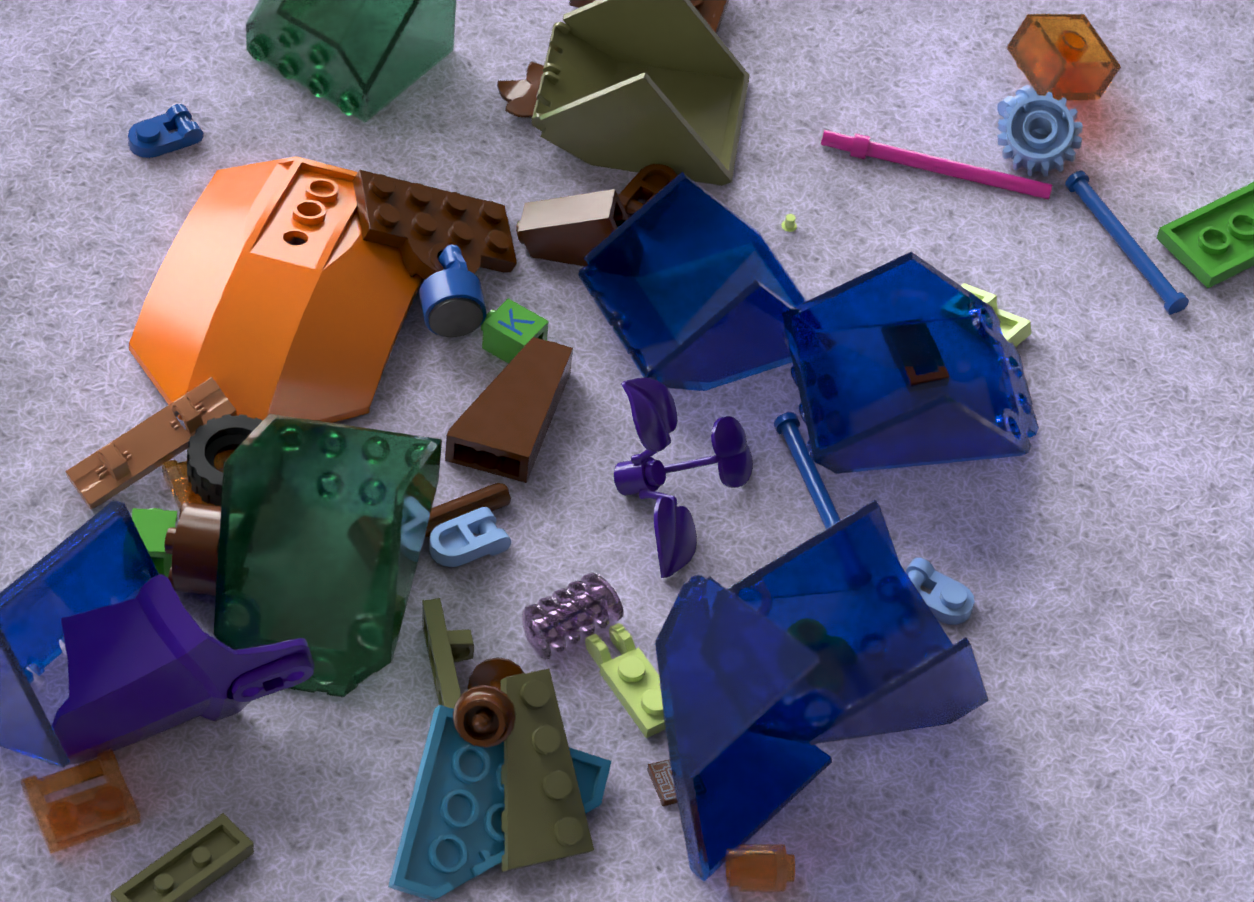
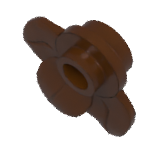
[497,62,544,118]

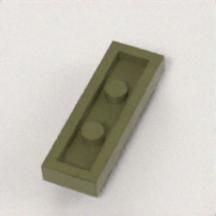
[110,813,254,902]

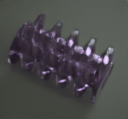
[522,572,624,659]

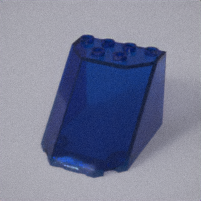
[782,252,1039,474]
[700,500,989,745]

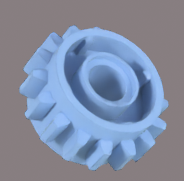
[997,91,1083,177]

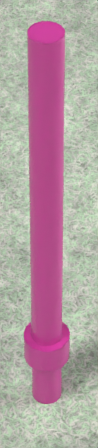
[821,130,1052,200]

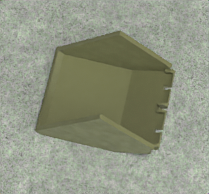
[531,0,750,186]

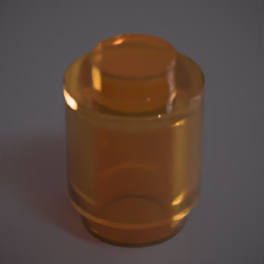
[725,844,795,892]

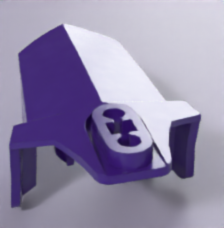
[47,575,315,765]

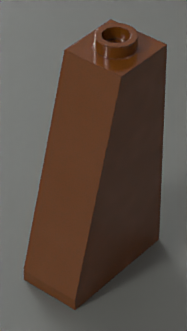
[445,337,573,483]

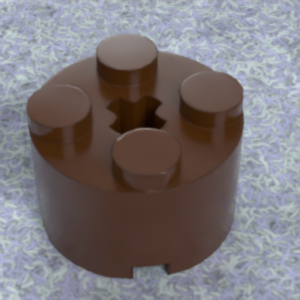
[165,502,252,598]

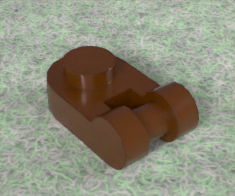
[618,164,678,229]

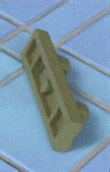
[422,598,474,709]

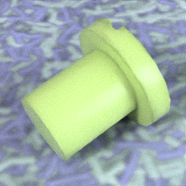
[781,214,797,232]

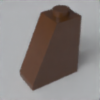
[516,189,642,275]

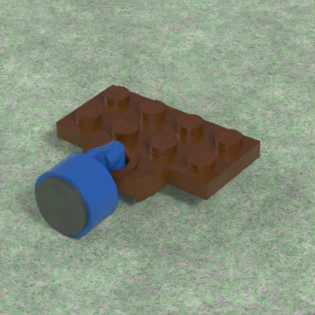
[353,170,517,337]

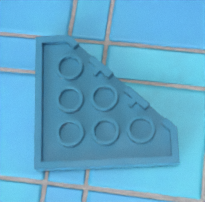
[388,705,612,901]

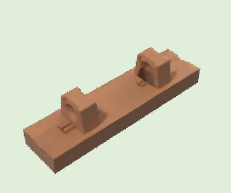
[65,377,237,509]

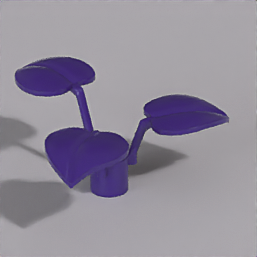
[614,378,753,578]

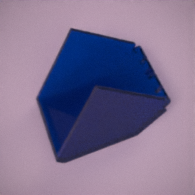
[578,172,836,391]
[0,500,159,768]
[655,575,832,881]

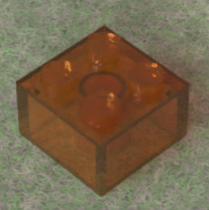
[1006,14,1121,101]

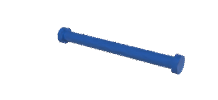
[1065,170,1189,315]
[774,412,869,583]

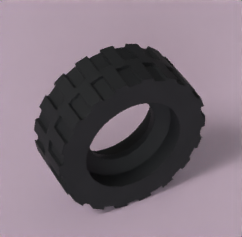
[187,414,284,510]

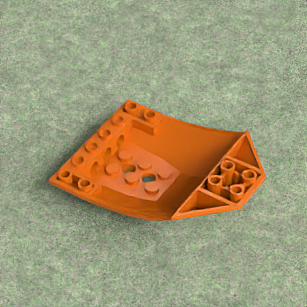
[129,156,424,436]

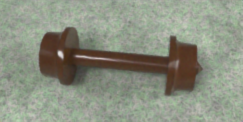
[453,657,524,748]

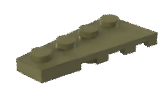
[501,668,594,872]

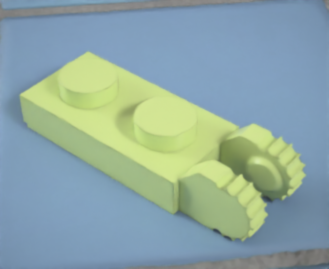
[585,623,686,738]

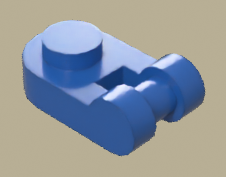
[128,104,204,158]

